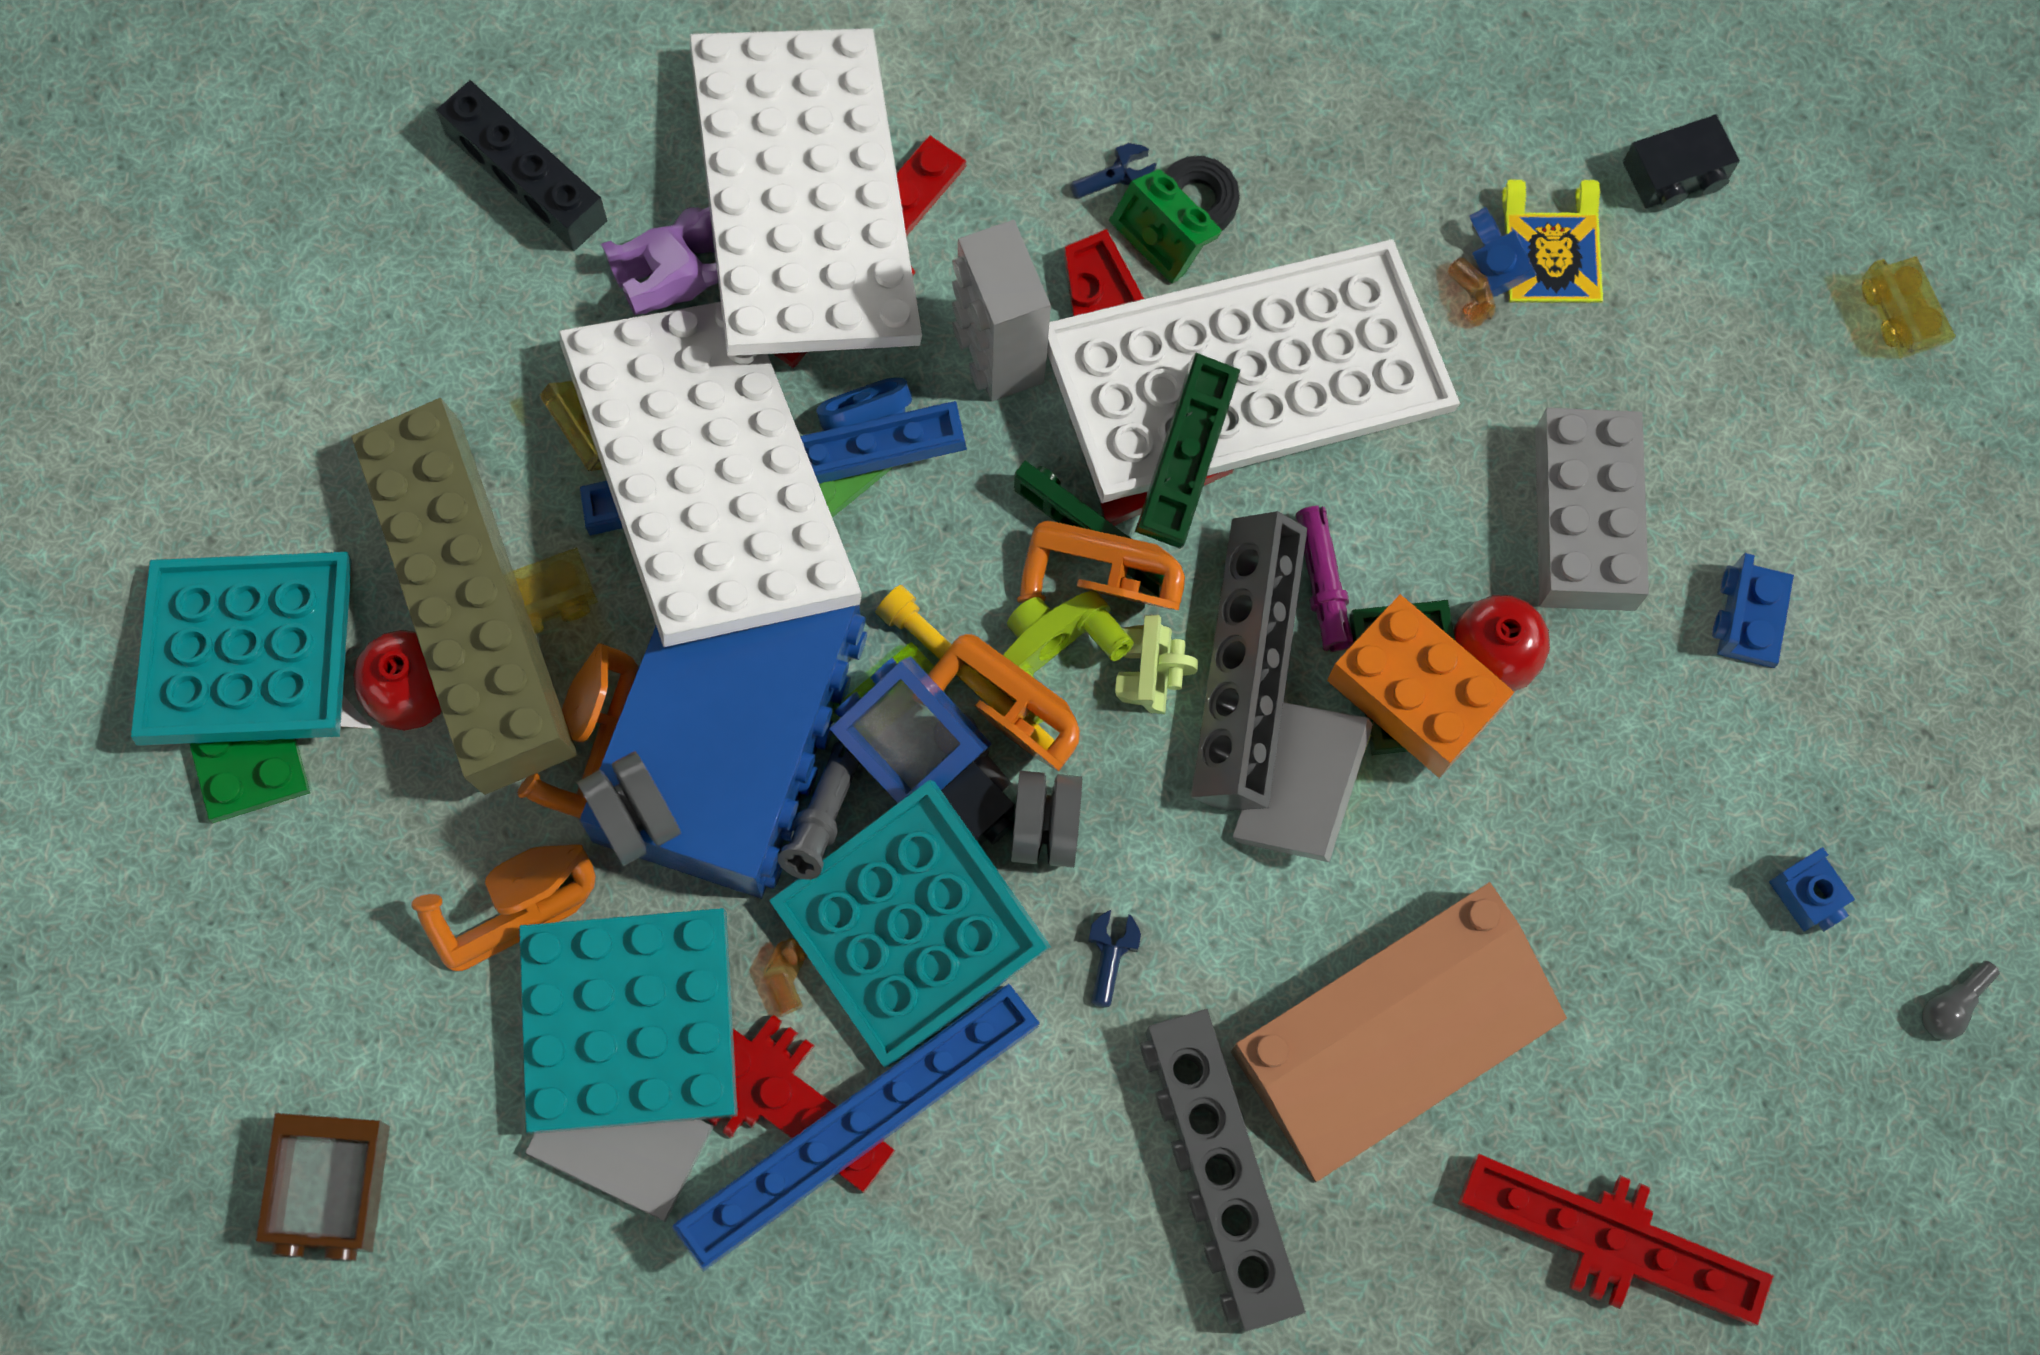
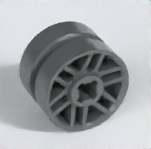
[577,751,682,866]
[1011,771,1082,868]

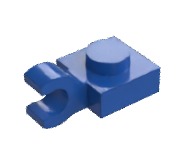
[1469,207,1537,297]

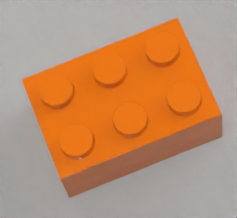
[1327,594,1515,778]

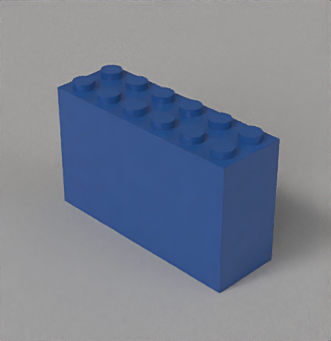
[580,605,867,899]

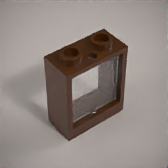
[256,1113,390,1261]

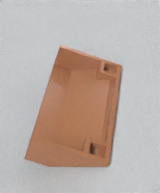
[1231,882,1567,1183]

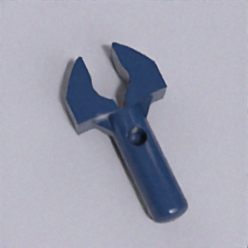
[1070,143,1156,199]
[1088,910,1141,1008]

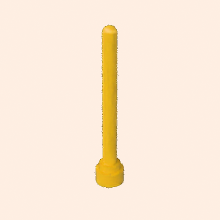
[875,585,1055,751]

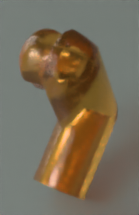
[1448,258,1496,327]
[763,938,807,1017]

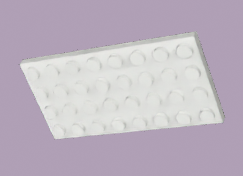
[690,28,922,356]
[1047,239,1460,503]
[560,302,862,647]

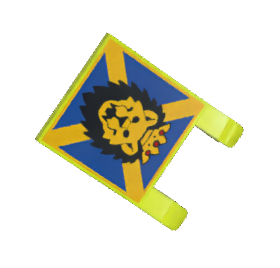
[1502,179,1603,303]

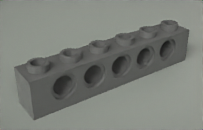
[1191,511,1307,811]
[1140,1009,1306,1334]

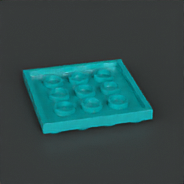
[131,552,352,746]
[769,780,1051,1068]
[519,908,738,1134]

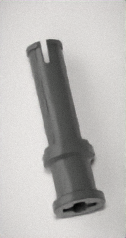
[778,741,860,880]

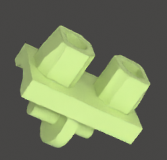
[1115,615,1198,714]

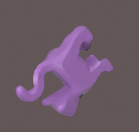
[601,207,718,315]

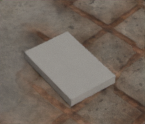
[1233,703,1373,862]
[525,1120,713,1222]

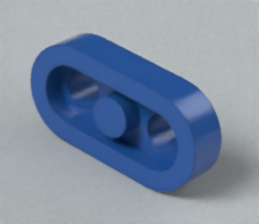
[816,377,912,431]

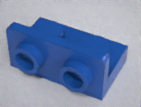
[1712,553,1794,668]

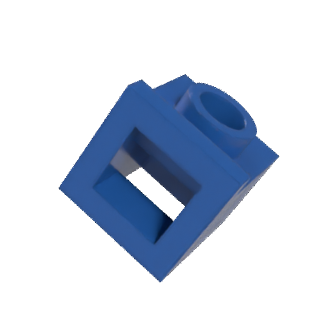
[1769,847,1855,932]

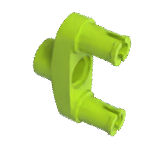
[1002,591,1134,724]

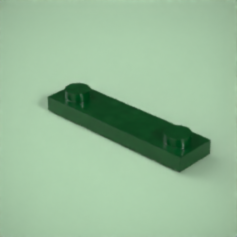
[1135,353,1241,549]
[1014,460,1164,598]

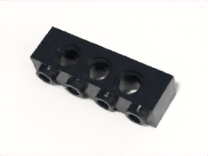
[436,80,608,251]

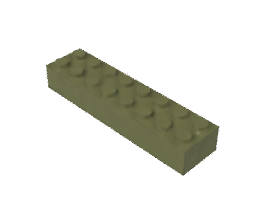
[351,397,578,795]

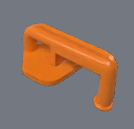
[1017,521,1185,611]
[912,634,1080,772]
[517,643,639,819]
[411,844,596,971]

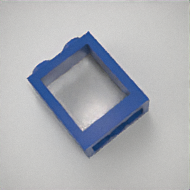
[829,656,992,803]

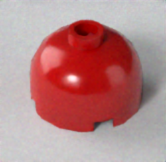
[1454,595,1550,691]
[353,630,442,731]

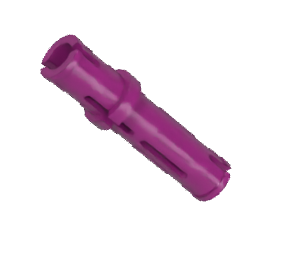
[1295,506,1354,652]

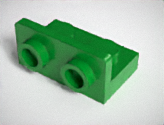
[1108,169,1222,284]

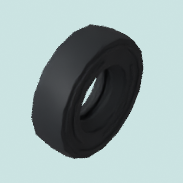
[1164,155,1240,231]

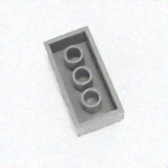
[952,219,1051,402]
[1535,408,1649,611]

